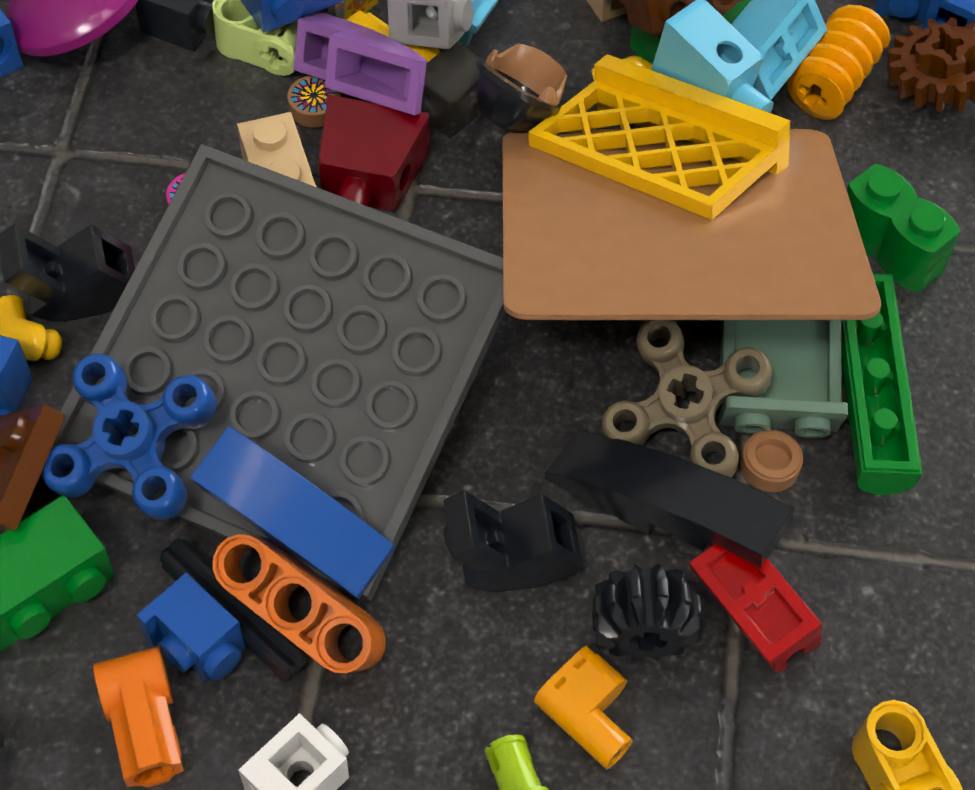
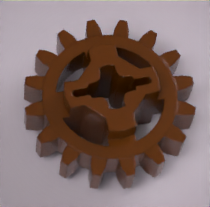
[887,18,975,112]

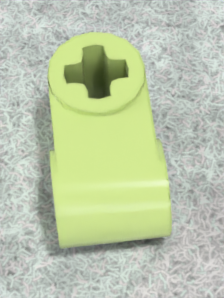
[212,0,309,76]

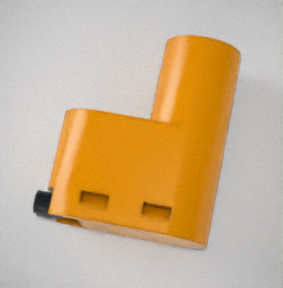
[533,643,633,770]

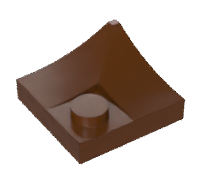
[0,404,66,531]

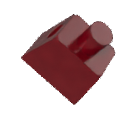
[319,95,430,211]

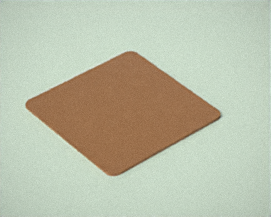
[502,129,881,320]

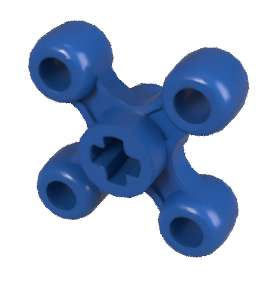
[41,354,217,520]

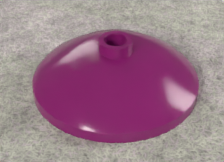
[5,0,138,56]

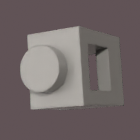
[387,0,473,49]

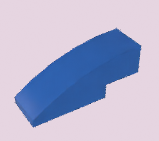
[190,425,396,599]

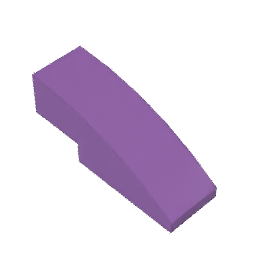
[293,12,427,115]

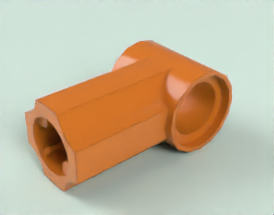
[93,646,184,788]

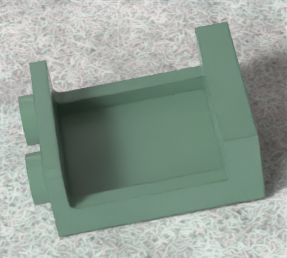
[719,320,848,438]

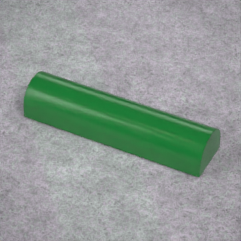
[841,273,922,495]

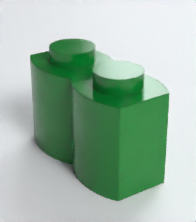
[847,163,960,293]

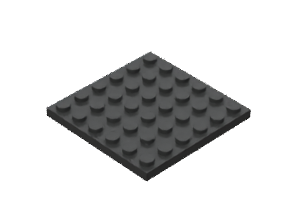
[52,144,505,601]

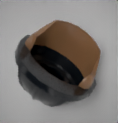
[475,44,567,132]

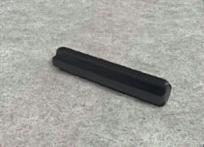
[159,538,309,681]

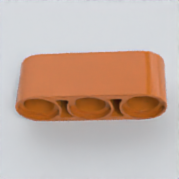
[212,534,386,673]

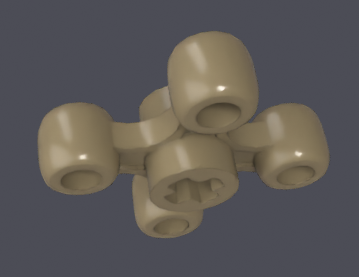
[602,320,772,478]

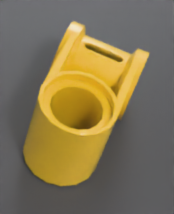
[852,700,963,790]

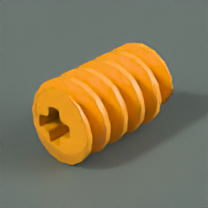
[787,5,891,120]

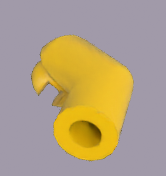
[0,295,62,361]

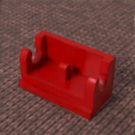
[689,544,822,673]

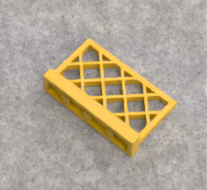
[528,54,790,220]

